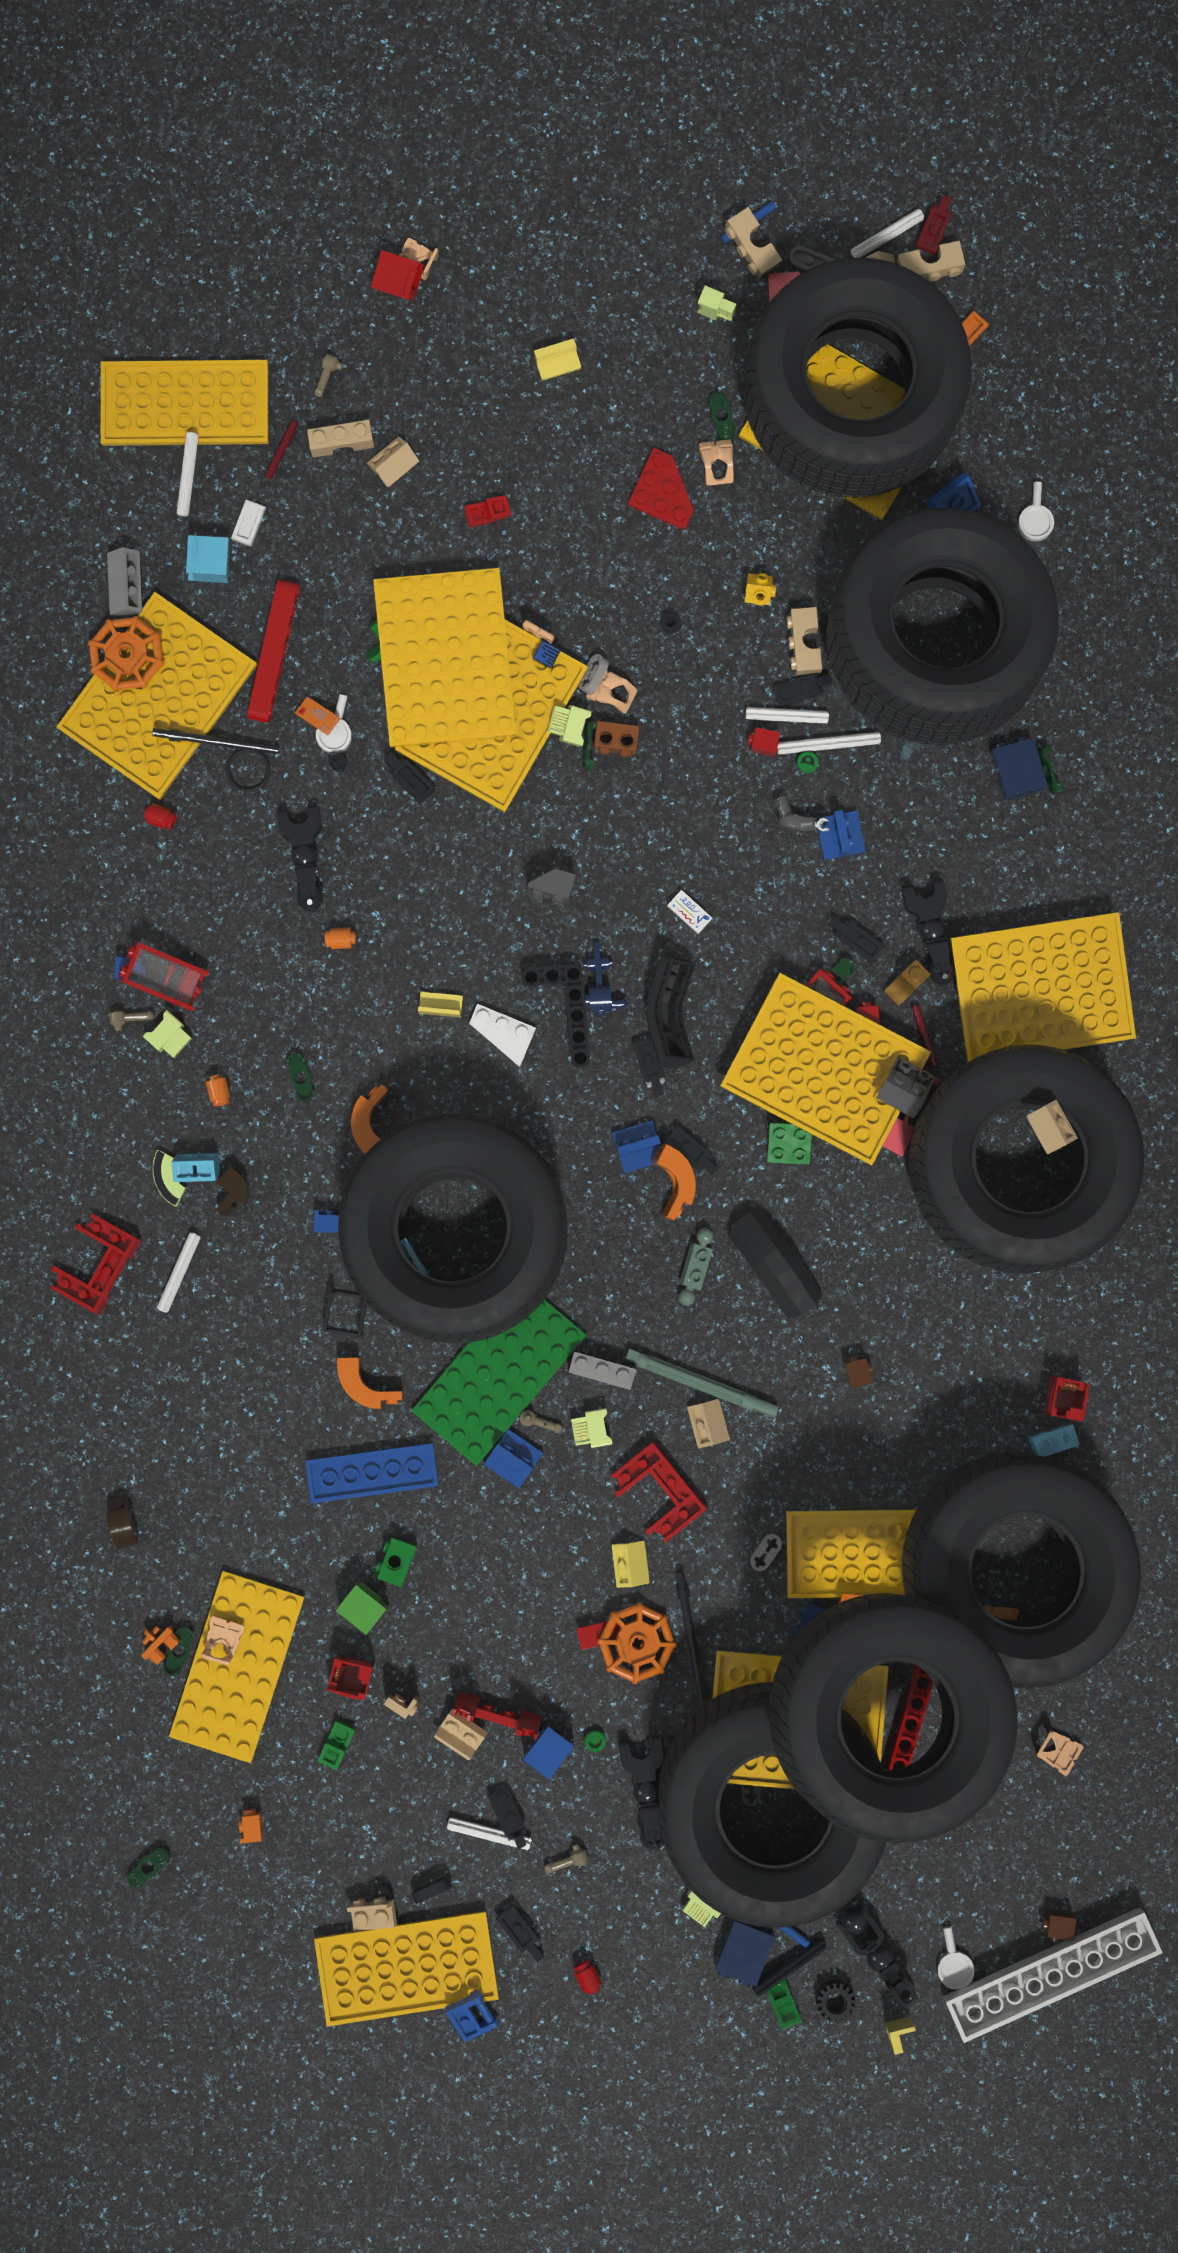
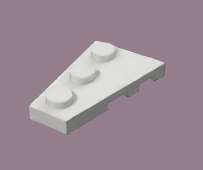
[469,1004,536,1067]

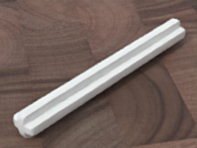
[777,732,881,754]

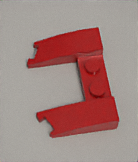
[51,1214,142,1315]
[611,1441,708,1543]
[452,1691,542,1739]

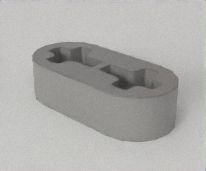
[578,654,609,694]
[750,1534,782,1571]

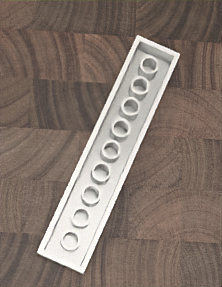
[943,1907,1162,2043]

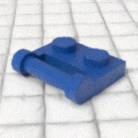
[445,1990,499,2042]

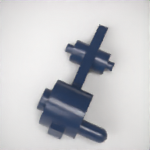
[583,941,627,1016]

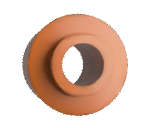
[325,927,356,949]
[205,1074,231,1107]

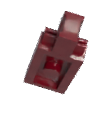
[916,195,952,255]

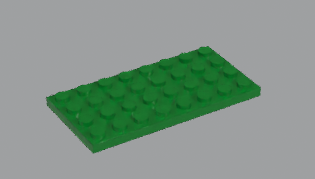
[412,1300,587,1466]

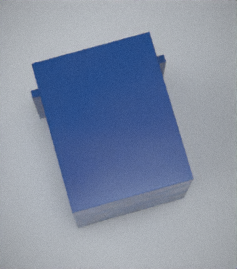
[523,1722,574,1780]

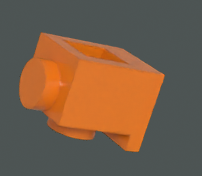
[239,1809,264,1844]

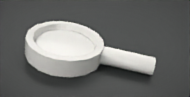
[1018,482,1054,542]
[316,694,352,754]
[937,1926,974,1989]

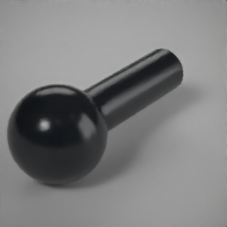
[376,1883,400,1923]

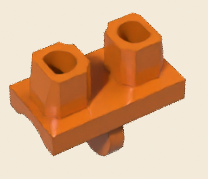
[141,1625,180,1665]

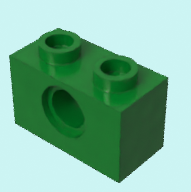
[375,1536,417,1587]

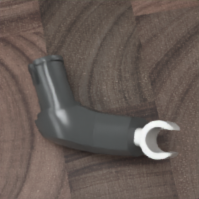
[774,796,830,831]

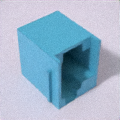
[186,535,230,583]

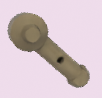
[314,353,343,397]
[109,1010,155,1031]
[519,1410,563,1434]
[544,1844,589,1874]

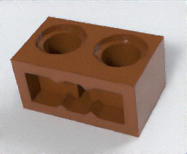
[594,721,639,757]

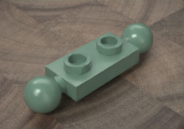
[678,1228,713,1306]

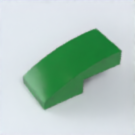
[317,1718,357,1771]
[767,1979,802,2030]

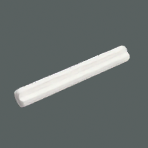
[851,209,924,257]
[177,432,198,516]
[746,707,829,723]
[157,1232,200,1313]
[447,1817,531,1850]

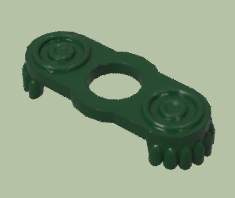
[708,392,735,440]
[582,720,597,771]
[1038,744,1064,794]
[813,958,856,997]
[286,1053,315,1102]
[162,1627,194,1677]
[127,1845,171,1888]

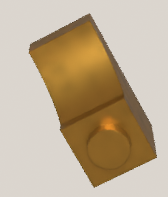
[883,960,931,1006]

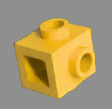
[745,573,776,606]

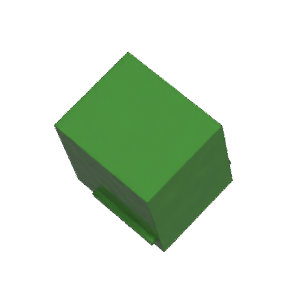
[336,1582,389,1635]

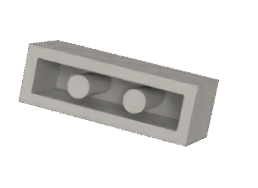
[107,547,142,618]
[569,1352,636,1390]

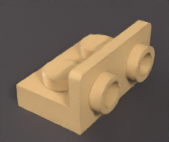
[384,1693,419,1719]
[434,1709,488,1760]
[346,1897,397,1931]

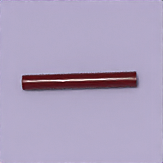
[265,420,299,480]
[911,1005,938,1068]

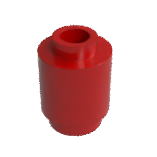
[144,803,177,830]
[573,1960,602,1995]

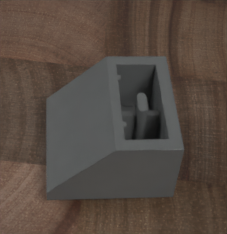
[528,869,576,907]
[876,1057,935,1118]

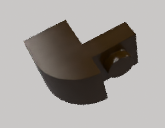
[216,1167,250,1216]
[106,1495,138,1549]

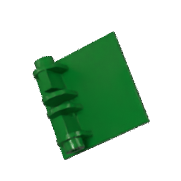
[767,1122,812,1165]

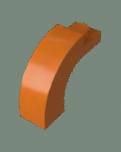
[351,1084,390,1154]
[651,1144,696,1220]
[337,1358,403,1409]

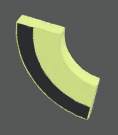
[153,1150,186,1207]

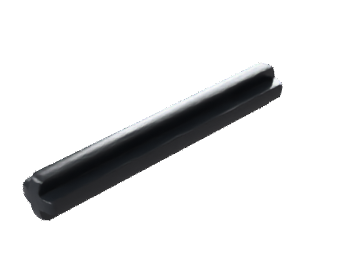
[752,1938,827,1997]

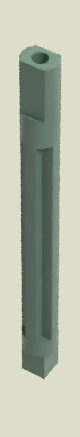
[625,1349,779,1418]

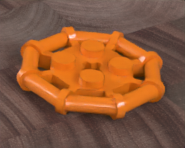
[87,616,165,692]
[597,1602,677,1684]

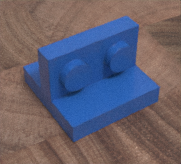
[925,473,981,512]
[818,810,866,861]
[612,1121,661,1174]
[484,1429,543,1488]

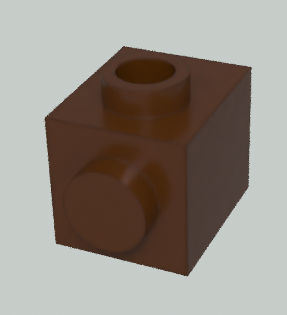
[844,1355,874,1389]
[1042,1911,1076,1942]

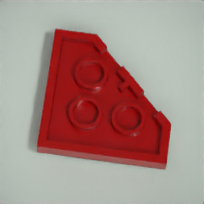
[628,448,694,531]

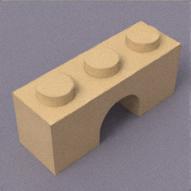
[725,207,782,279]
[897,241,965,282]
[307,420,374,457]
[786,607,822,676]

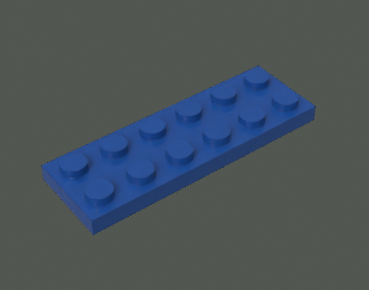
[305,1443,439,1503]

